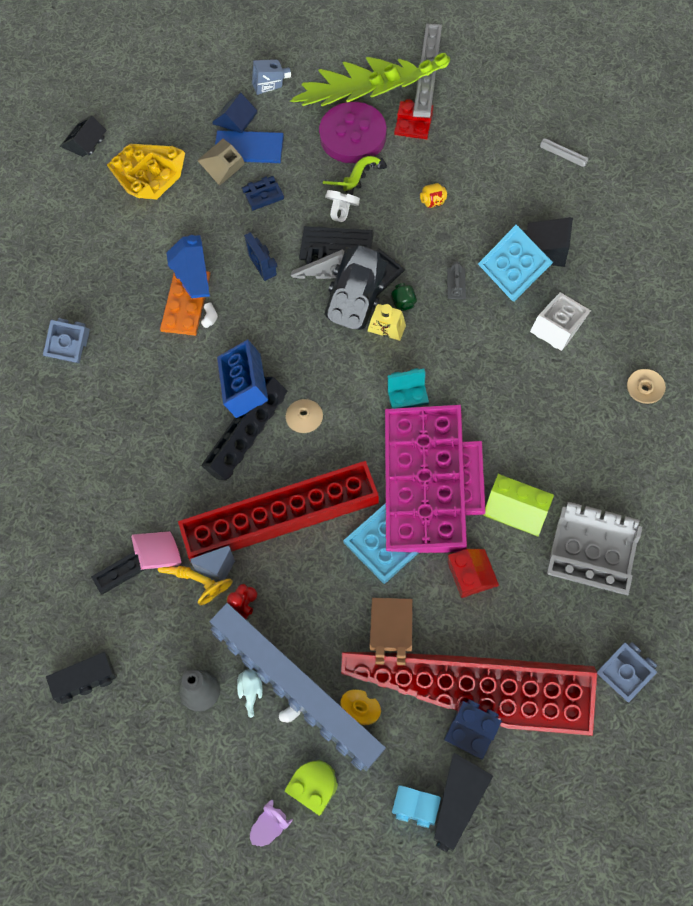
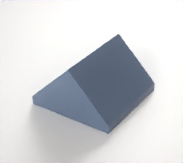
[190,546,235,582]

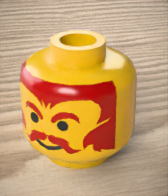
[420,183,447,208]

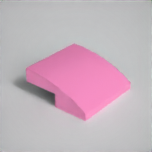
[131,531,182,569]

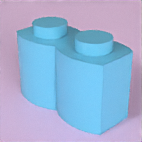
[392,786,441,828]

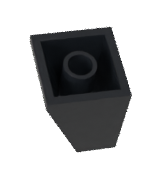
[523,217,573,267]

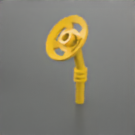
[158,566,233,606]

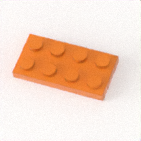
[160,271,210,336]

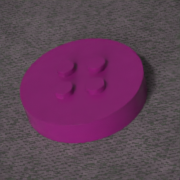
[319,102,387,163]

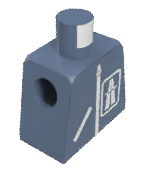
[252,60,291,95]

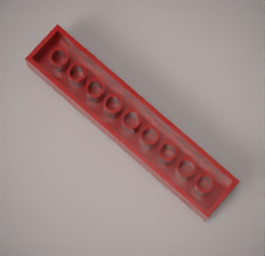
[178,461,379,564]

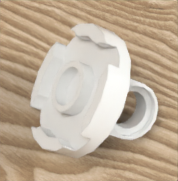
[325,190,360,222]

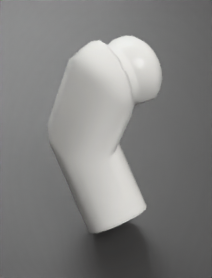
[201,302,218,328]
[279,706,301,723]

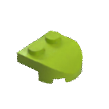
[284,760,338,816]

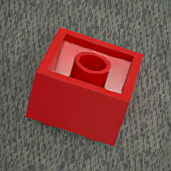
[447,549,499,598]

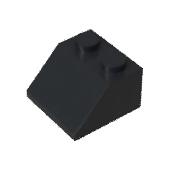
[60,116,107,157]

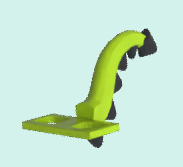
[323,156,387,195]

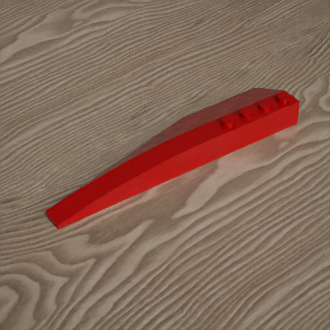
[341,652,597,736]

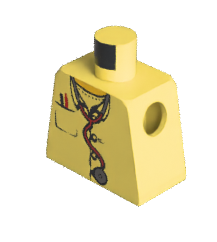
[368,304,406,341]

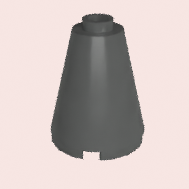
[179,670,220,711]

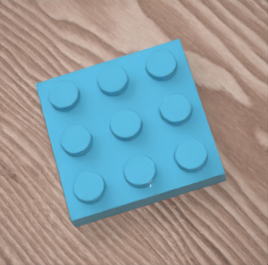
[478,225,553,301]
[343,503,418,584]

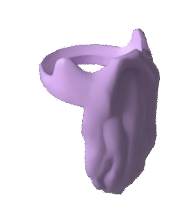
[250,800,293,847]

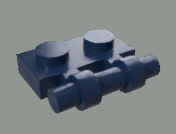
[241,176,284,211]

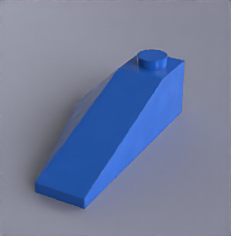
[166,235,210,298]

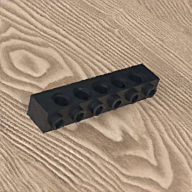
[201,377,288,481]

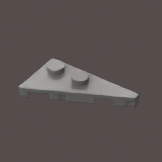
[291,250,344,279]

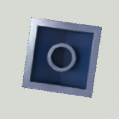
[212,93,257,133]

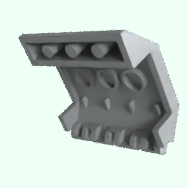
[547,502,642,596]

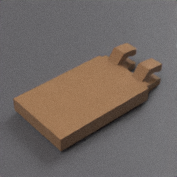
[370,598,412,665]

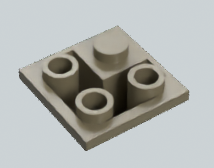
[197,139,245,186]

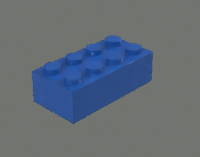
[217,340,268,418]

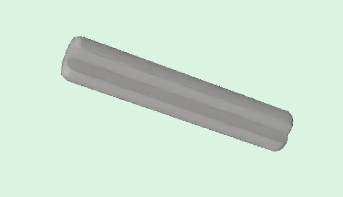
[540,138,588,167]

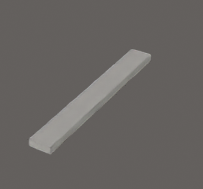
[413,24,442,118]

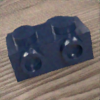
[244,232,278,281]
[443,699,502,760]

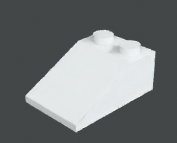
[530,292,591,351]

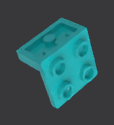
[387,368,429,409]

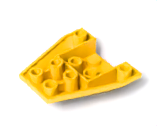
[107,144,185,199]

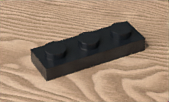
[91,551,146,595]

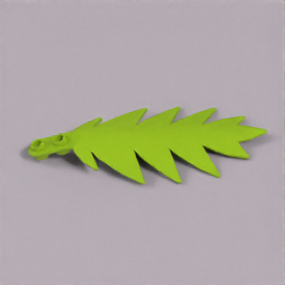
[290,53,450,106]

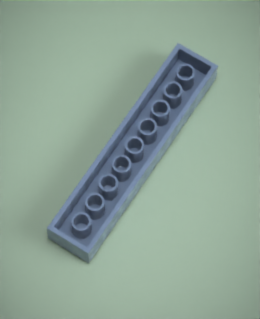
[209,603,386,771]

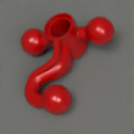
[227,584,257,620]

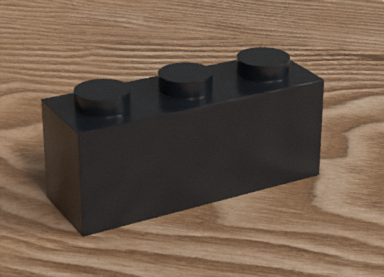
[46,652,116,704]

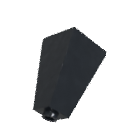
[434,753,493,853]

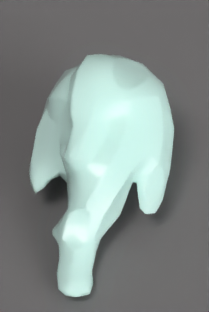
[237,669,262,717]

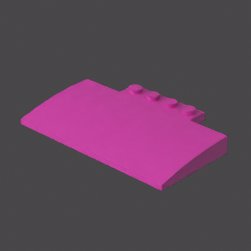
[385,405,485,553]

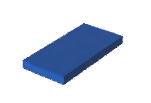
[215,131,284,163]

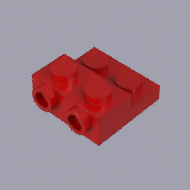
[394,99,433,140]

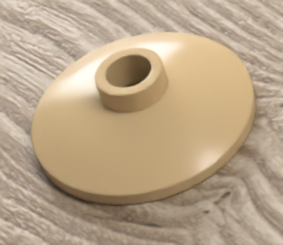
[627,369,666,404]
[286,399,323,433]

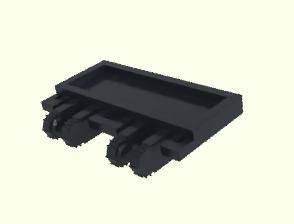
[299,226,374,264]

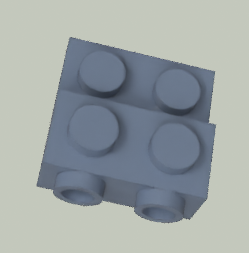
[43,318,90,363]
[597,642,658,703]

